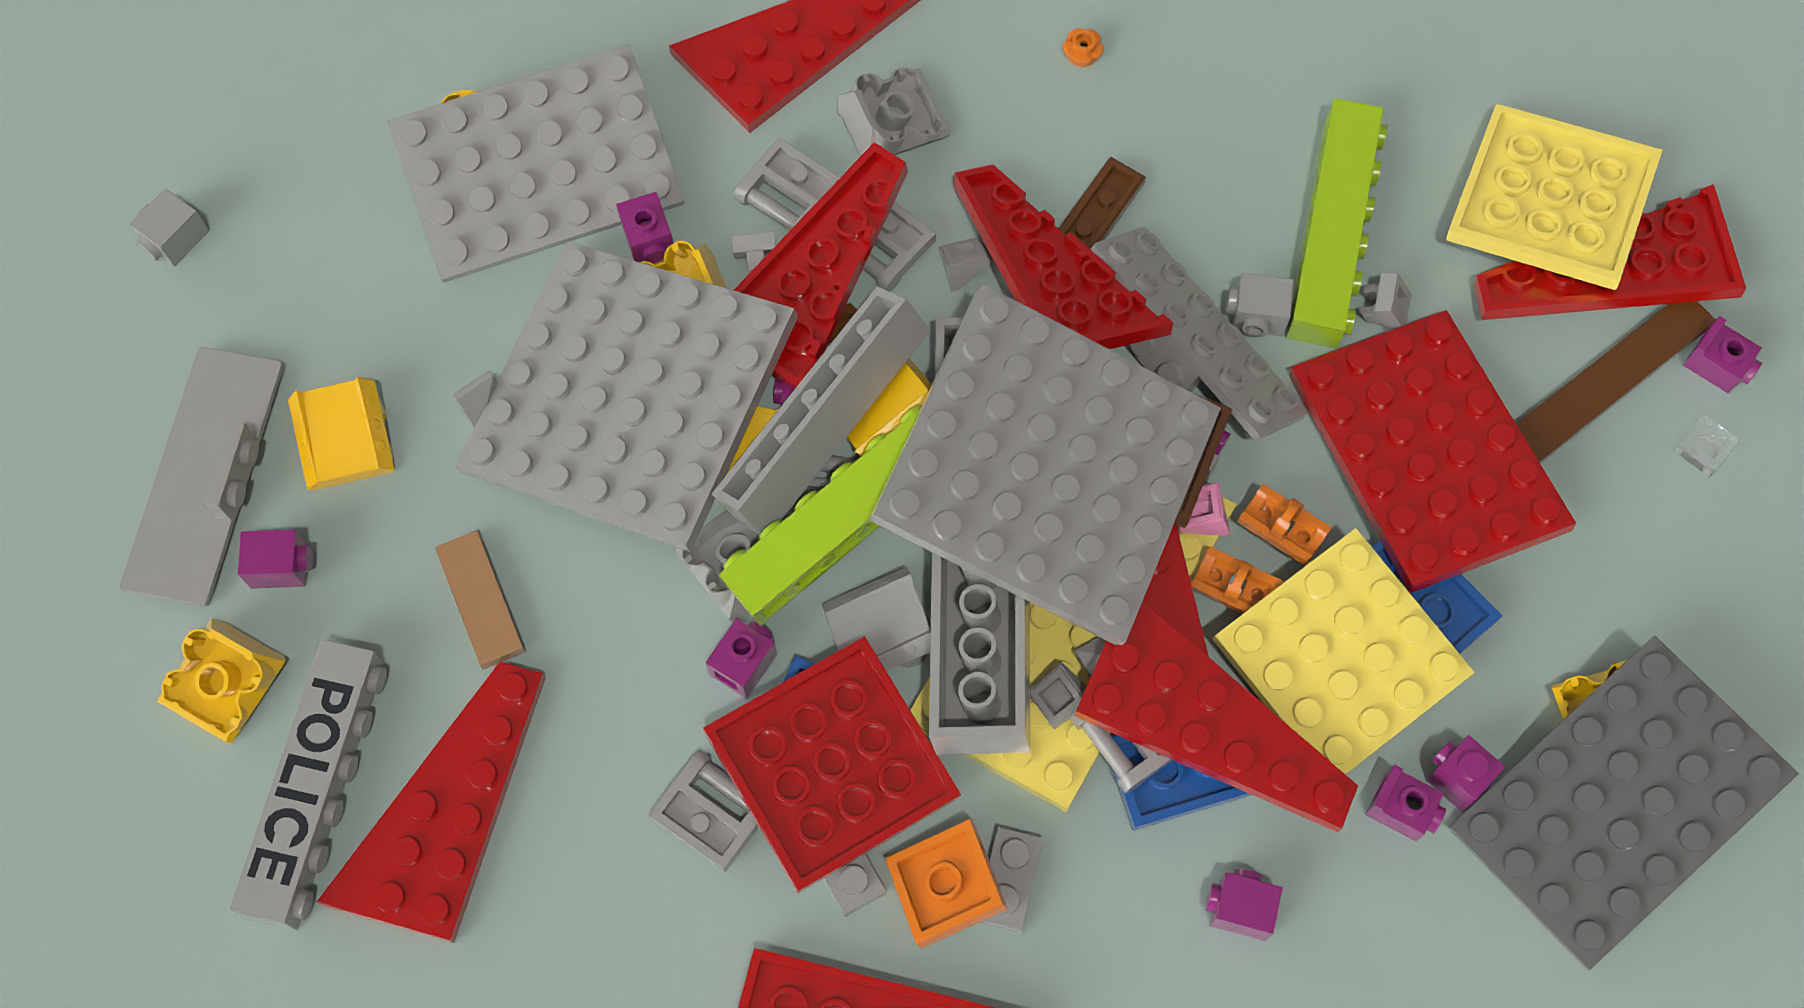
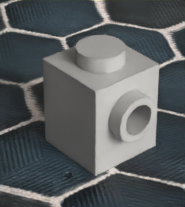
[130,188,209,267]
[1226,273,1294,337]

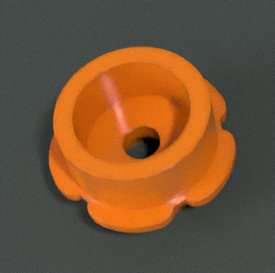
[1063,28,1104,67]

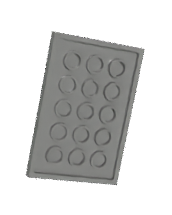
[387,44,685,283]

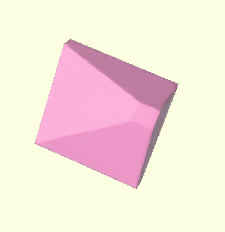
[1179,482,1230,536]

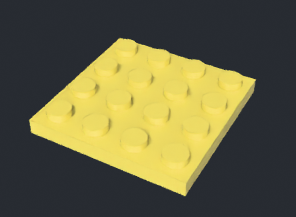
[1446,103,1663,290]
[1212,528,1475,774]

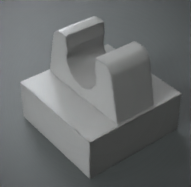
[732,232,776,274]
[1359,273,1411,331]

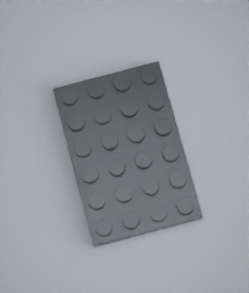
[1448,635,1799,970]

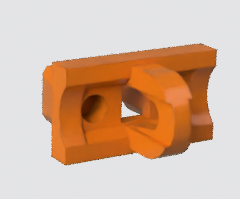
[1237,484,1332,566]
[1191,546,1285,614]

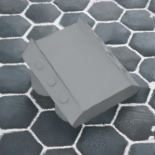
[838,68,950,156]
[675,510,760,622]
[822,567,931,671]

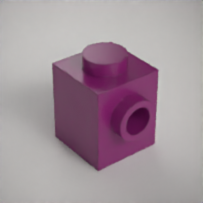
[616,192,673,263]
[237,529,313,589]
[705,618,777,699]
[1426,735,1505,812]
[1205,869,1283,941]

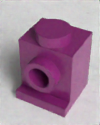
[1683,316,1763,393]
[1365,764,1446,841]

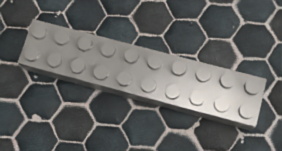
[929,317,1030,755]

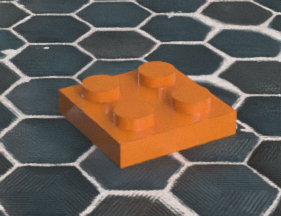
[885,819,1008,948]

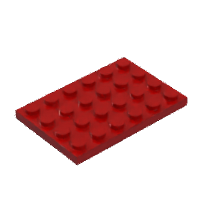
[1289,310,1576,593]

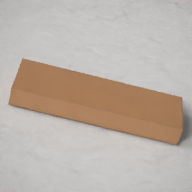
[435,530,525,670]

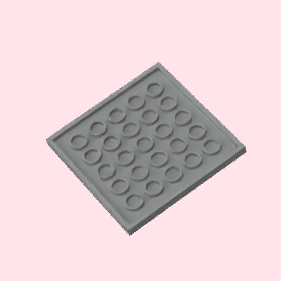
[455,241,798,552]
[869,283,1221,645]

